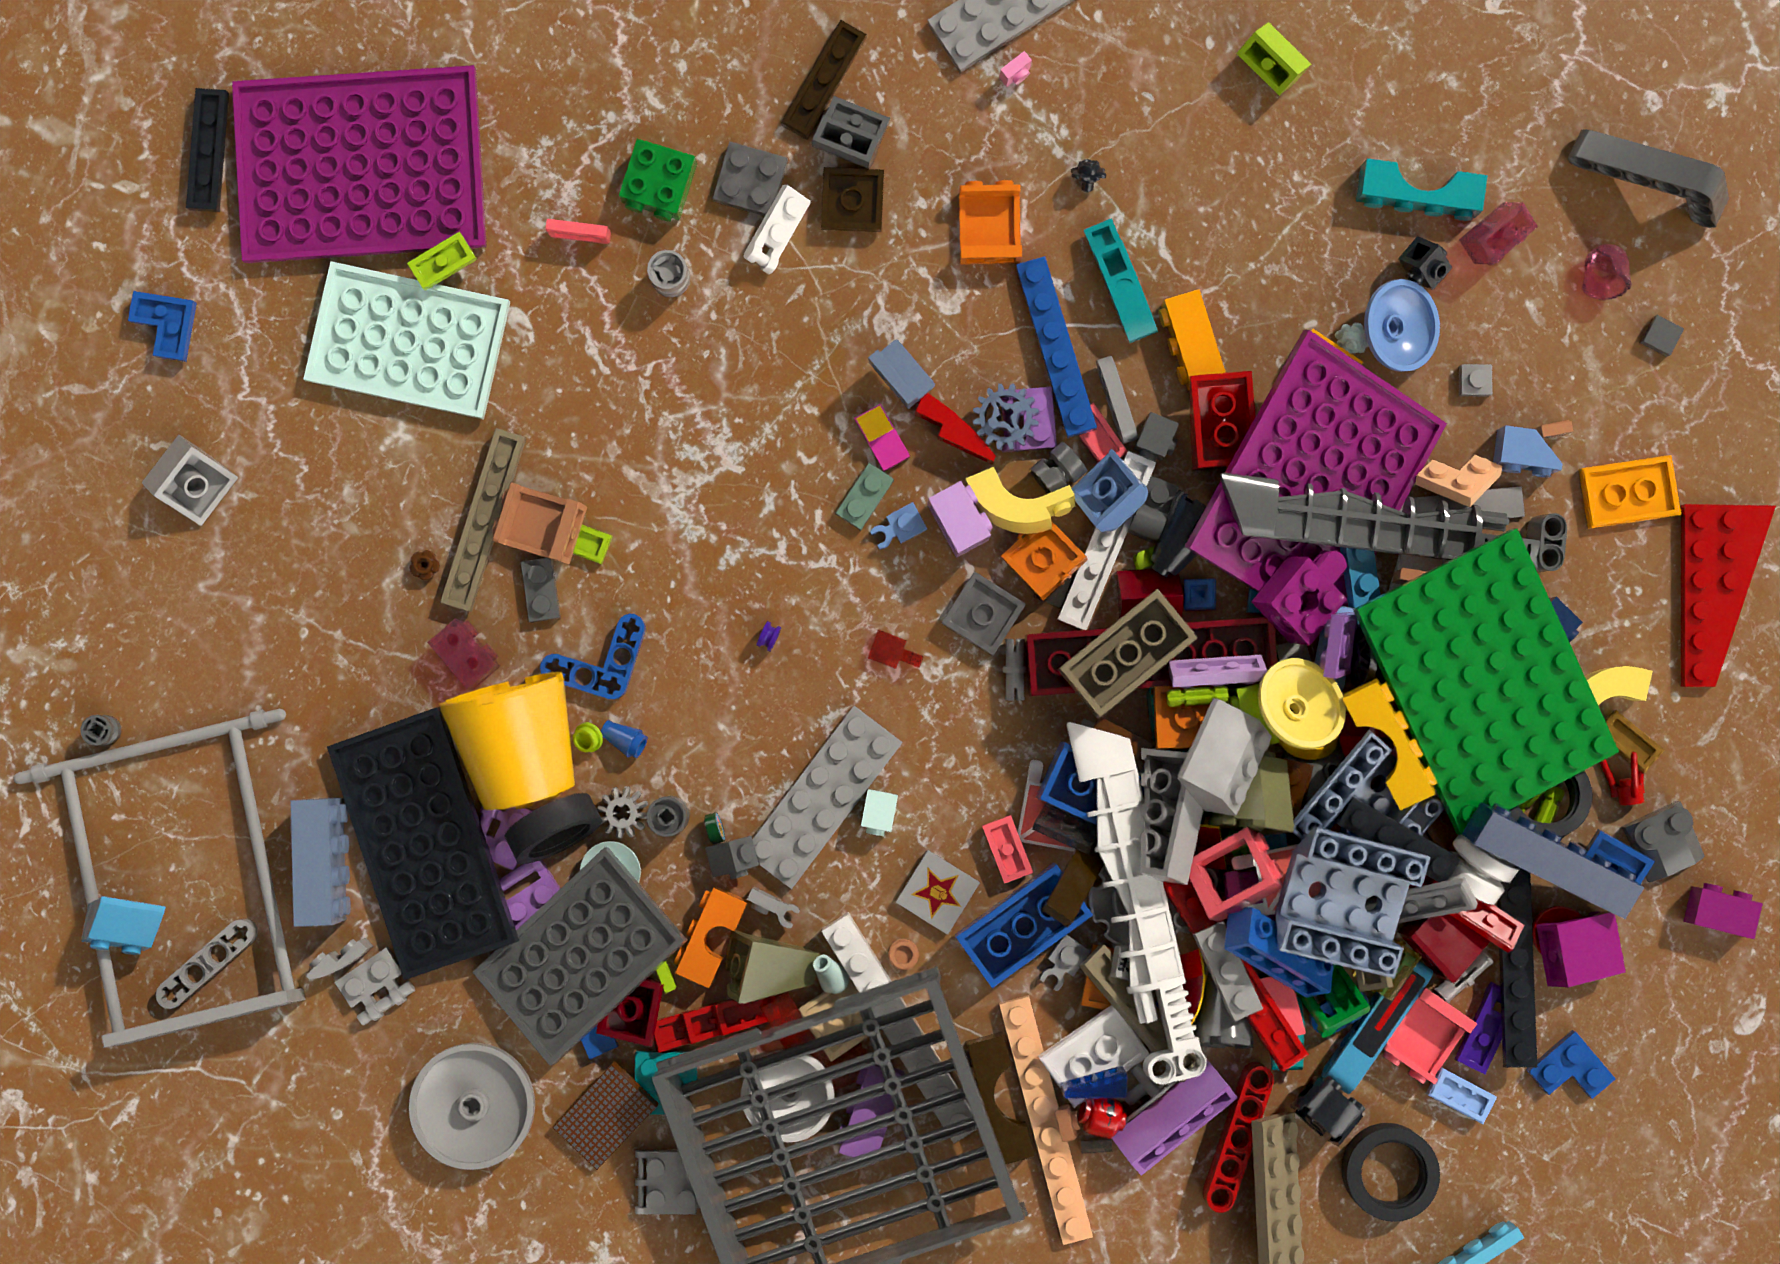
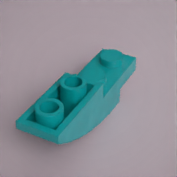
[1084,218,1158,343]

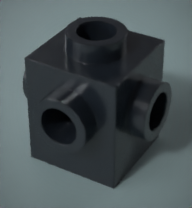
[1398,236,1452,290]

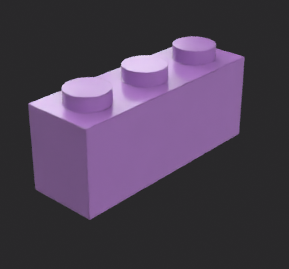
[839,1064,905,1165]

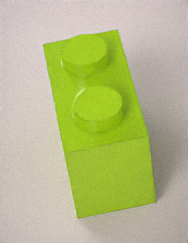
[1236,22,1312,96]

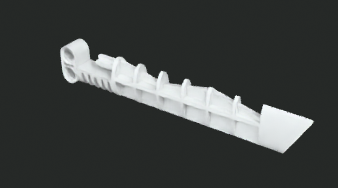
[1067,722,1206,1084]

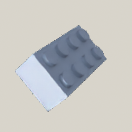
[291,798,351,927]

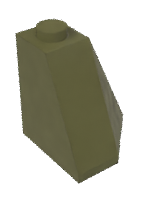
[1208,751,1294,836]
[724,931,820,1004]

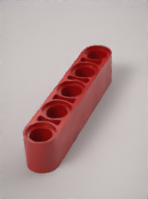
[1202,1062,1274,1213]

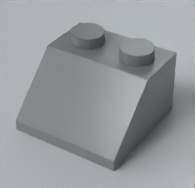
[142,435,238,526]

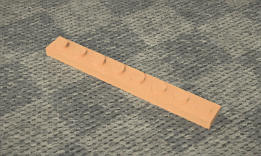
[999,995,1093,1245]

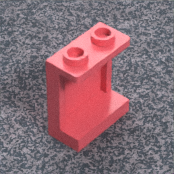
[1382,988,1477,1084]

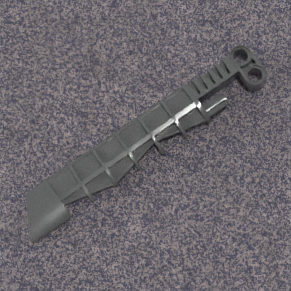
[1220,473,1567,572]

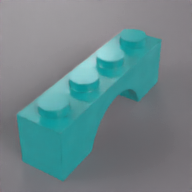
[1356,158,1488,221]

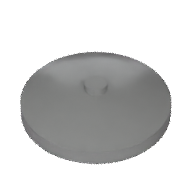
[409,1043,535,1170]

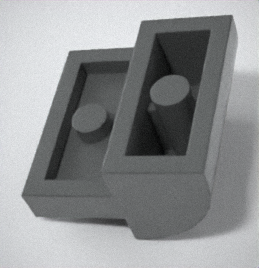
[812,96,890,169]

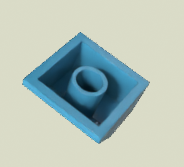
[81,896,165,955]

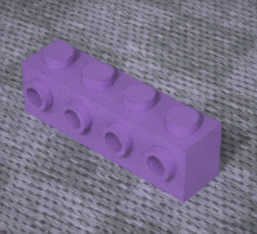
[1112,1060,1238,1176]

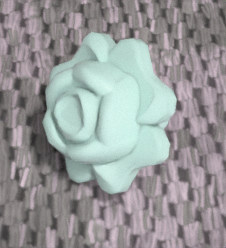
[1335,323,1368,353]

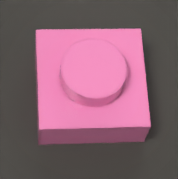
[999,51,1032,88]

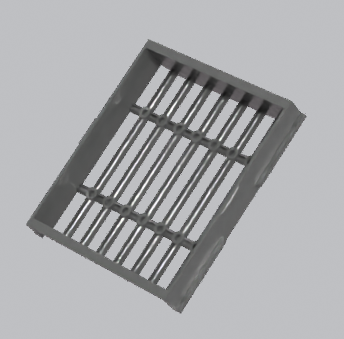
[652,966,1028,1264]

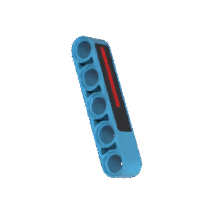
[1321,952,1433,1094]

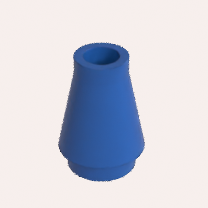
[601,720,648,758]

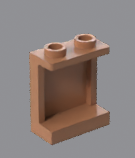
[492,482,587,565]

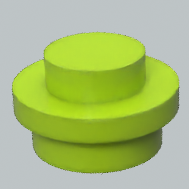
[573,722,603,752]

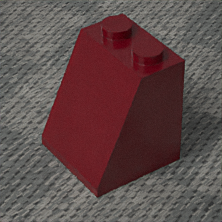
[1397,914,1490,984]

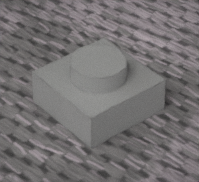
[1459,364,1492,396]

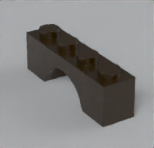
[964,1032,1035,1164]

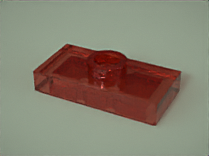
[759,992,815,1049]

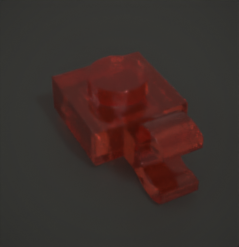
[868,630,924,669]

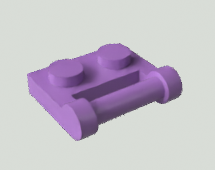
[997,387,1057,452]
[499,860,561,930]

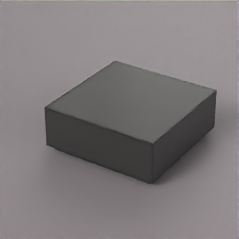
[1640,315,1684,357]

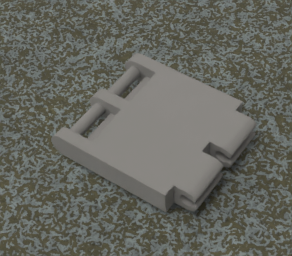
[635,1150,700,1214]

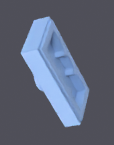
[1426,1067,1497,1124]

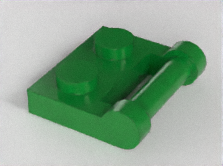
[1295,963,1370,1038]

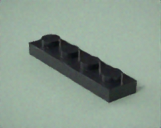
[186,88,229,212]
[1335,797,1461,882]

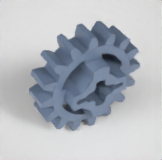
[973,383,1039,451]

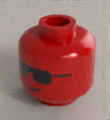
[1078,1094,1127,1139]

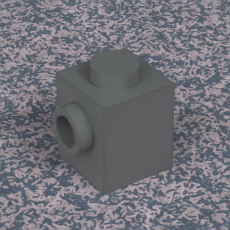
[1134,412,1179,462]
[705,836,759,879]

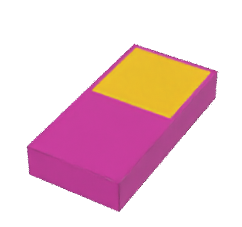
[854,403,910,472]

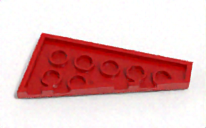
[1681,504,1776,687]

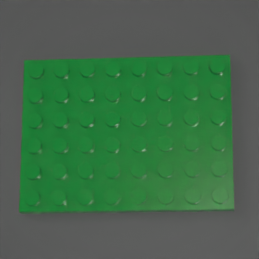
[1353,528,1619,835]

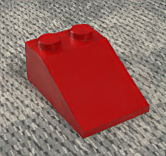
[1190,371,1256,470]

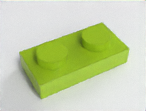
[407,231,477,291]

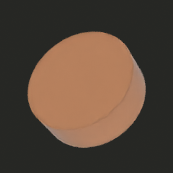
[888,938,919,970]

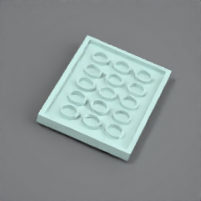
[303,261,510,420]

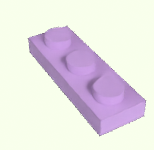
[1168,655,1267,688]

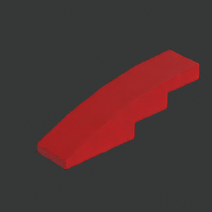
[915,393,996,465]
[654,995,781,1052]

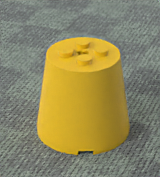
[439,672,575,810]

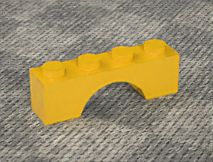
[1342,678,1438,810]

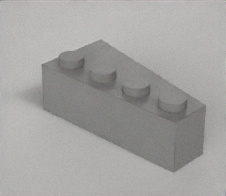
[1141,748,1203,885]

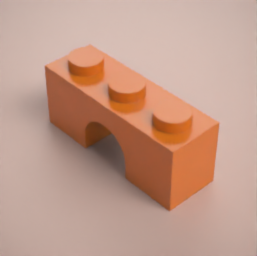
[673,886,749,988]

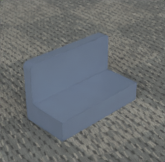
[868,339,935,409]

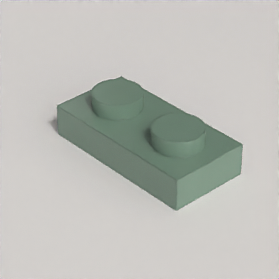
[836,463,894,531]

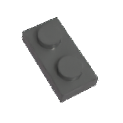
[521,558,561,622]

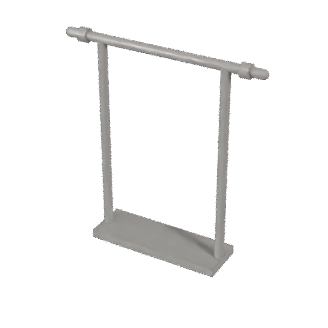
[13,709,306,1048]

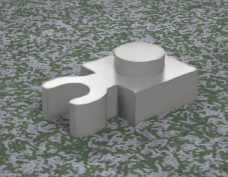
[1040,935,1091,991]

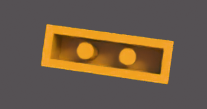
[1158,289,1226,391]

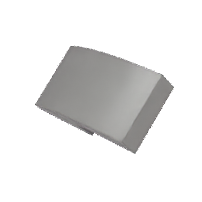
[306,938,374,980]

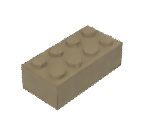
[1057,589,1198,718]

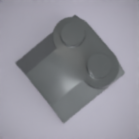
[1622,801,1705,882]

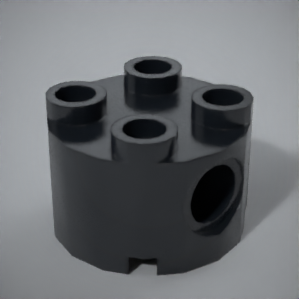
[1290,1075,1365,1146]

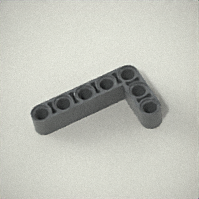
[1568,129,1729,228]

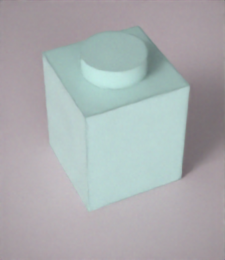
[861,789,898,836]

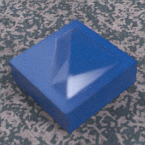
[1184,579,1216,611]

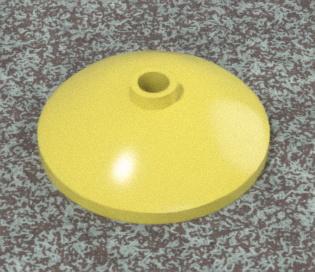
[1258,658,1346,749]

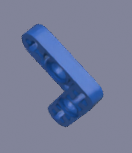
[540,614,646,700]

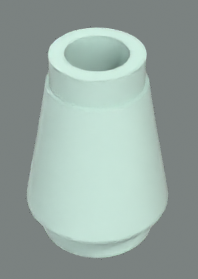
[813,955,849,994]

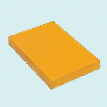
[1578,455,1681,529]

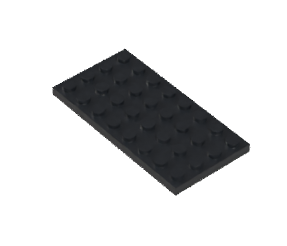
[327,707,520,980]

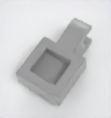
[747,887,800,928]

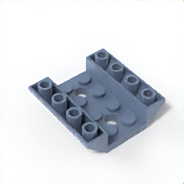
[1292,731,1445,898]
[1275,827,1430,978]

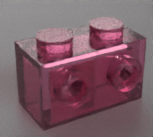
[1459,202,1538,265]
[427,618,500,690]

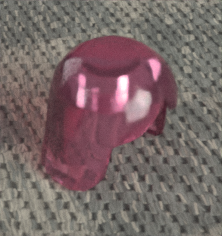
[1582,244,1632,300]

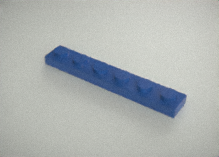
[1016,256,1097,438]

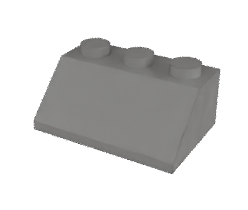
[1177,698,1272,816]

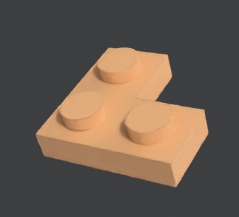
[1416,455,1502,507]

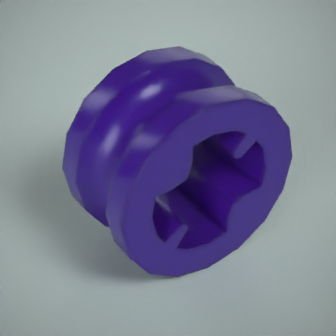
[756,621,782,652]

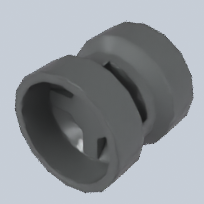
[80,715,121,746]

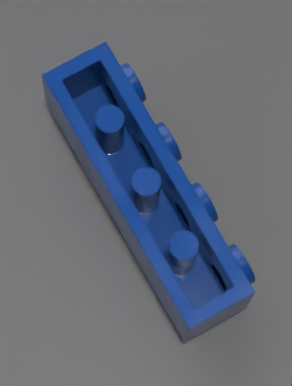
[1224,907,1333,998]

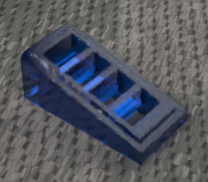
[1061,1066,1127,1098]

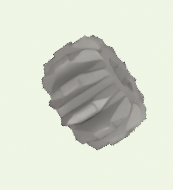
[597,786,649,838]

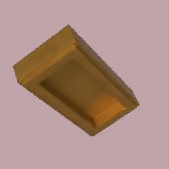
[1606,710,1665,774]

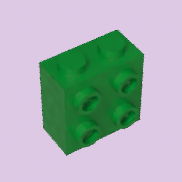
[619,138,698,222]

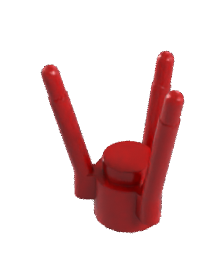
[1600,751,1645,805]

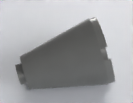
[1193,971,1254,1049]

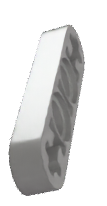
[156,918,258,1009]

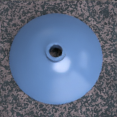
[1364,279,1440,372]

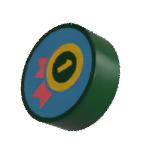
[704,812,725,844]

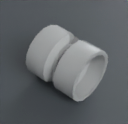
[647,250,691,298]

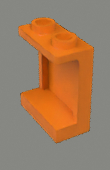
[959,180,1022,264]

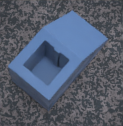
[1493,425,1563,477]

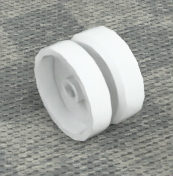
[1449,835,1520,905]

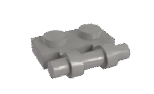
[334,947,415,1026]

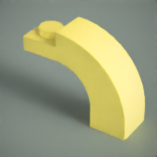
[966,467,1076,534]
[1585,666,1653,705]

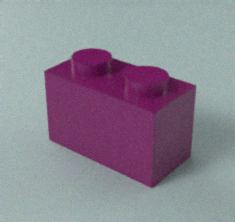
[1683,883,1763,939]

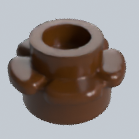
[409,550,440,580]

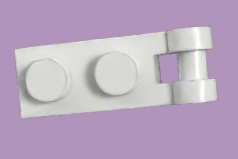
[744,185,811,274]

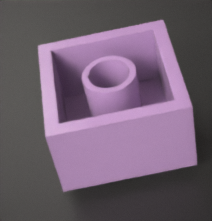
[927,481,993,558]

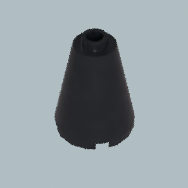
[1150,490,1207,578]

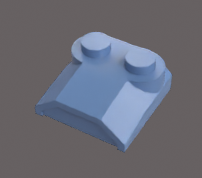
[1071,449,1148,532]

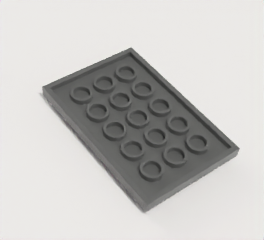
[473,847,687,1066]

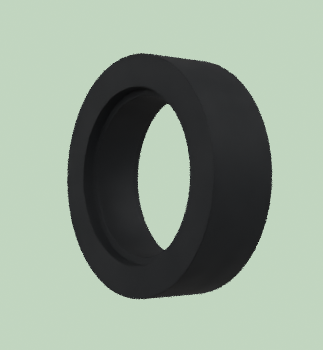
[1509,770,1592,838]
[505,793,602,864]
[1341,1123,1440,1222]

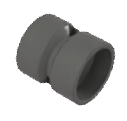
[1029,442,1087,494]
[646,796,690,837]

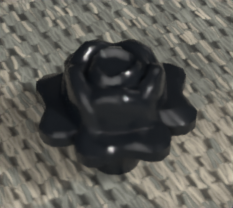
[1071,159,1106,192]

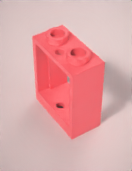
[1189,827,1283,922]

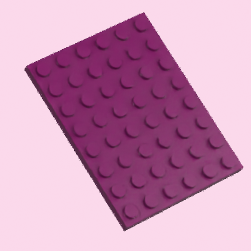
[232,65,487,263]
[1185,330,1447,610]

